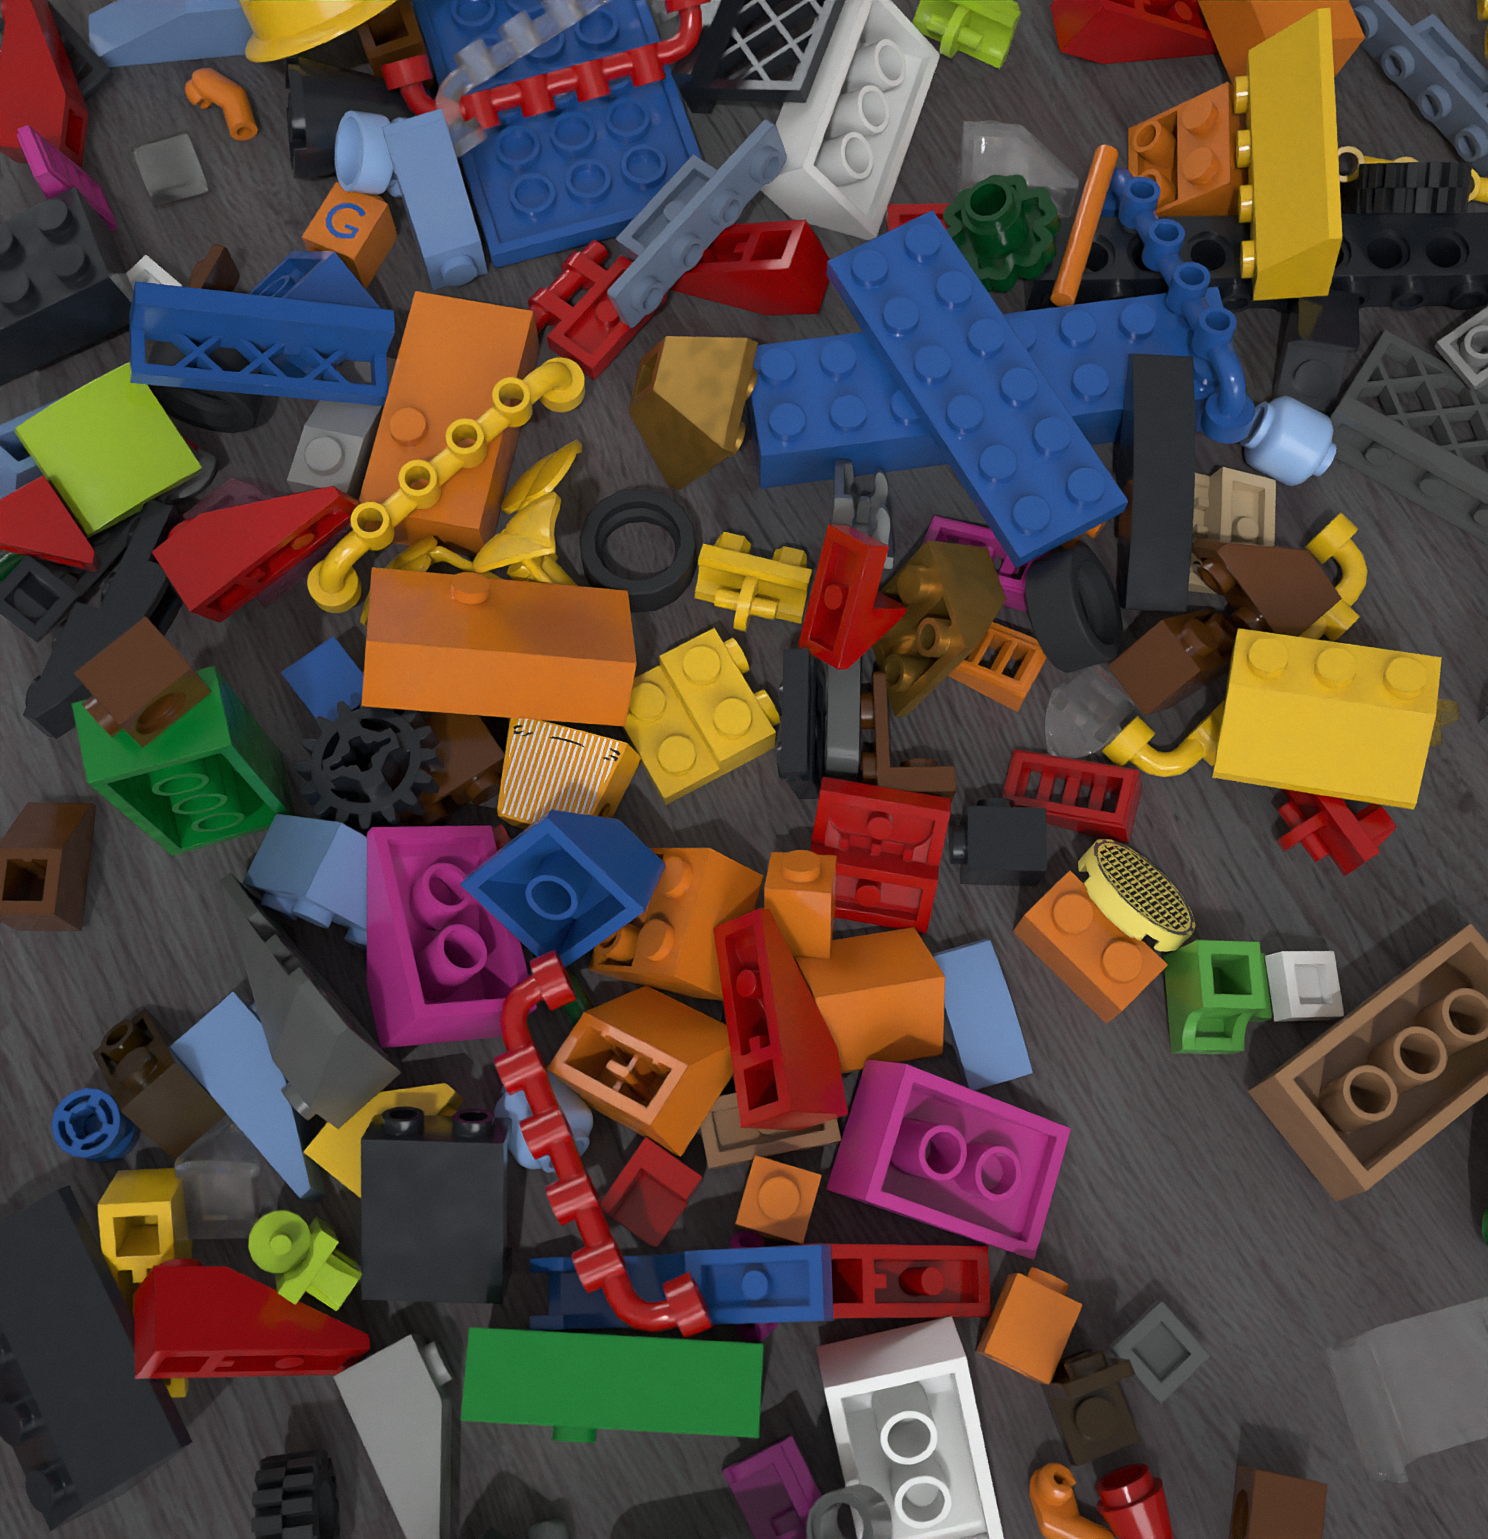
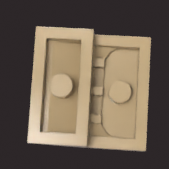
[1188,467,1276,594]

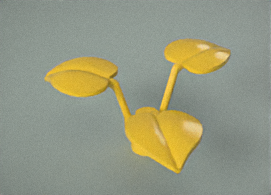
[360,439,582,628]

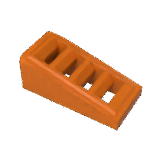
[948,622,1047,712]

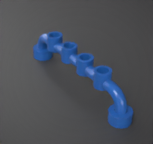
[1100,167,1255,444]

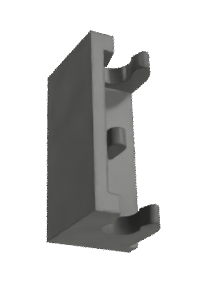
[830,459,894,569]

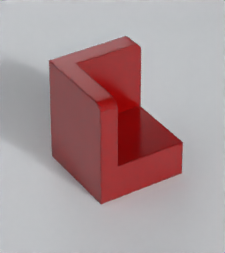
[601,1137,703,1247]

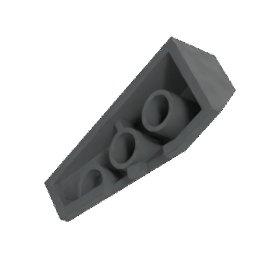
[220,873,402,1129]

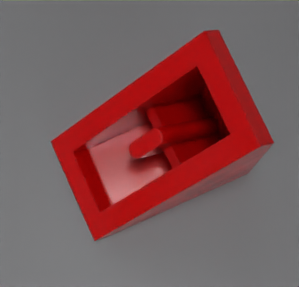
[0,475,101,573]

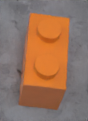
[1013,871,1168,1024]

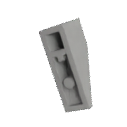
[287,357,397,501]
[333,1334,454,1539]

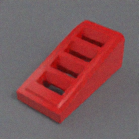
[1001,749,1142,844]

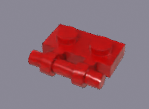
[527,240,668,381]

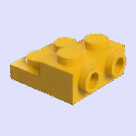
[620,628,780,806]

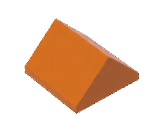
[793,927,945,1074]

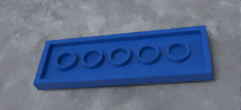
[826,210,1128,568]

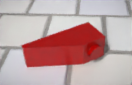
[1050,0,1219,64]
[669,219,830,316]
[152,486,361,623]
[713,908,848,1131]
[771,1244,991,1318]
[134,1258,370,1379]

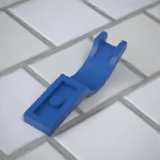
[530,1245,834,1330]

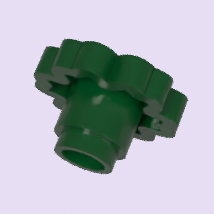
[943,174,1061,292]

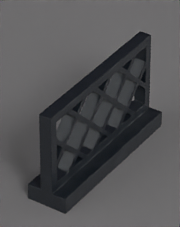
[671,0,845,114]

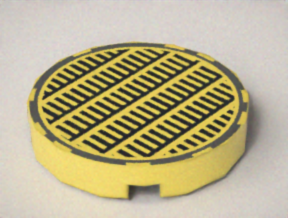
[1078,839,1196,952]

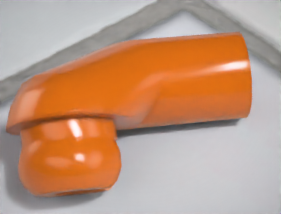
[185,68,258,141]
[1028,1462,1115,1539]

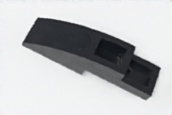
[23,500,183,739]

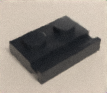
[777,648,826,799]

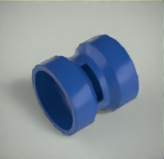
[51,1088,141,1163]

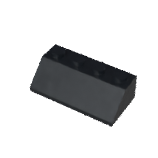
[0,1185,193,1532]

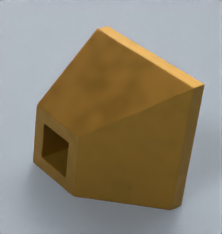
[628,336,758,491]
[872,540,1007,717]

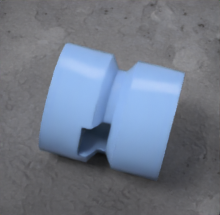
[335,110,408,198]

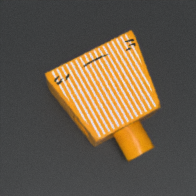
[497,718,641,830]

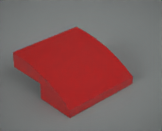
[810,777,951,934]

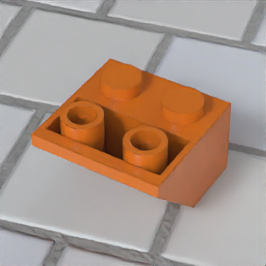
[1128,82,1248,216]
[588,848,764,1000]
[547,985,733,1157]

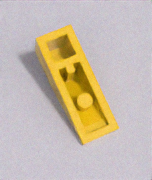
[97,1167,193,1398]

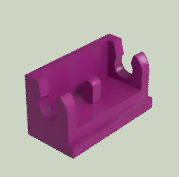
[722,1432,822,1539]

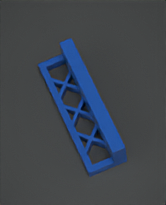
[129,281,395,406]

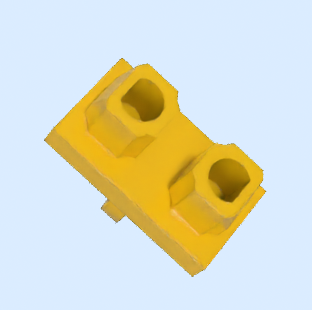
[694,532,812,632]

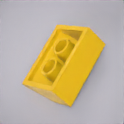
[1212,628,1442,810]

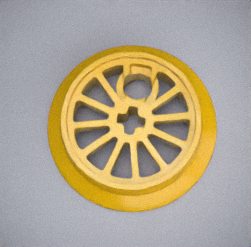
[238,0,397,62]

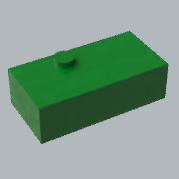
[72,666,295,856]
[460,1327,763,1443]

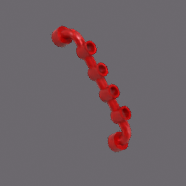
[380,0,711,133]
[494,950,713,1339]

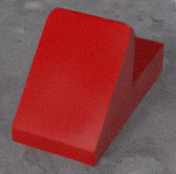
[798,524,908,670]

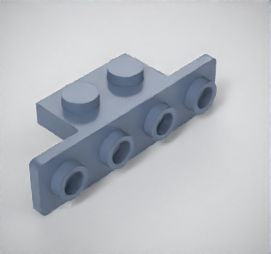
[1349,0,1488,177]
[607,119,787,328]

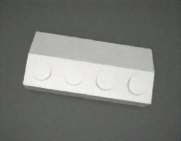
[760,0,941,240]

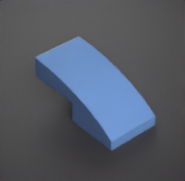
[932,938,1033,1091]

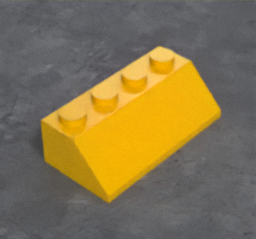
[1234,7,1342,301]

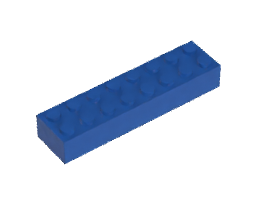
[746,287,1234,489]

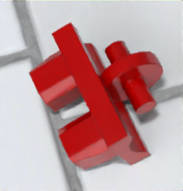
[1277,788,1396,877]

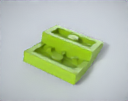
[14,362,202,539]

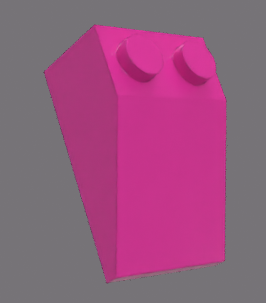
[367,825,537,1048]
[826,1059,1071,1260]

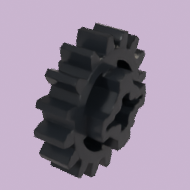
[295,699,444,834]

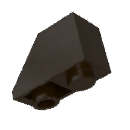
[93,1008,227,1160]

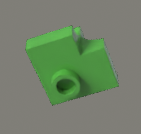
[1163,940,1272,1055]

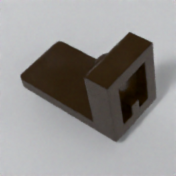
[1040,1349,1141,1466]

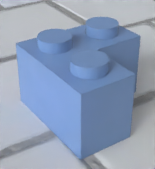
[242,814,367,951]

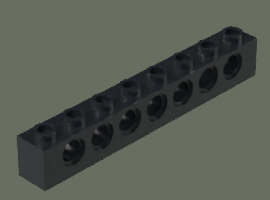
[1023,212,1488,313]

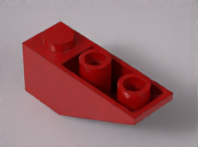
[0,0,89,169]

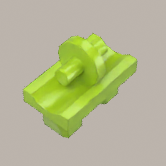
[912,0,1021,69]
[249,1210,362,1311]

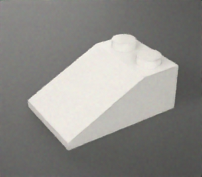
[816,1316,1004,1539]

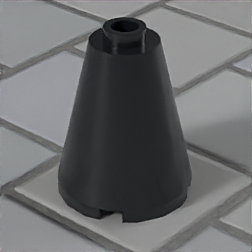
[285,56,431,179]

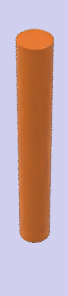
[1051,145,1119,307]

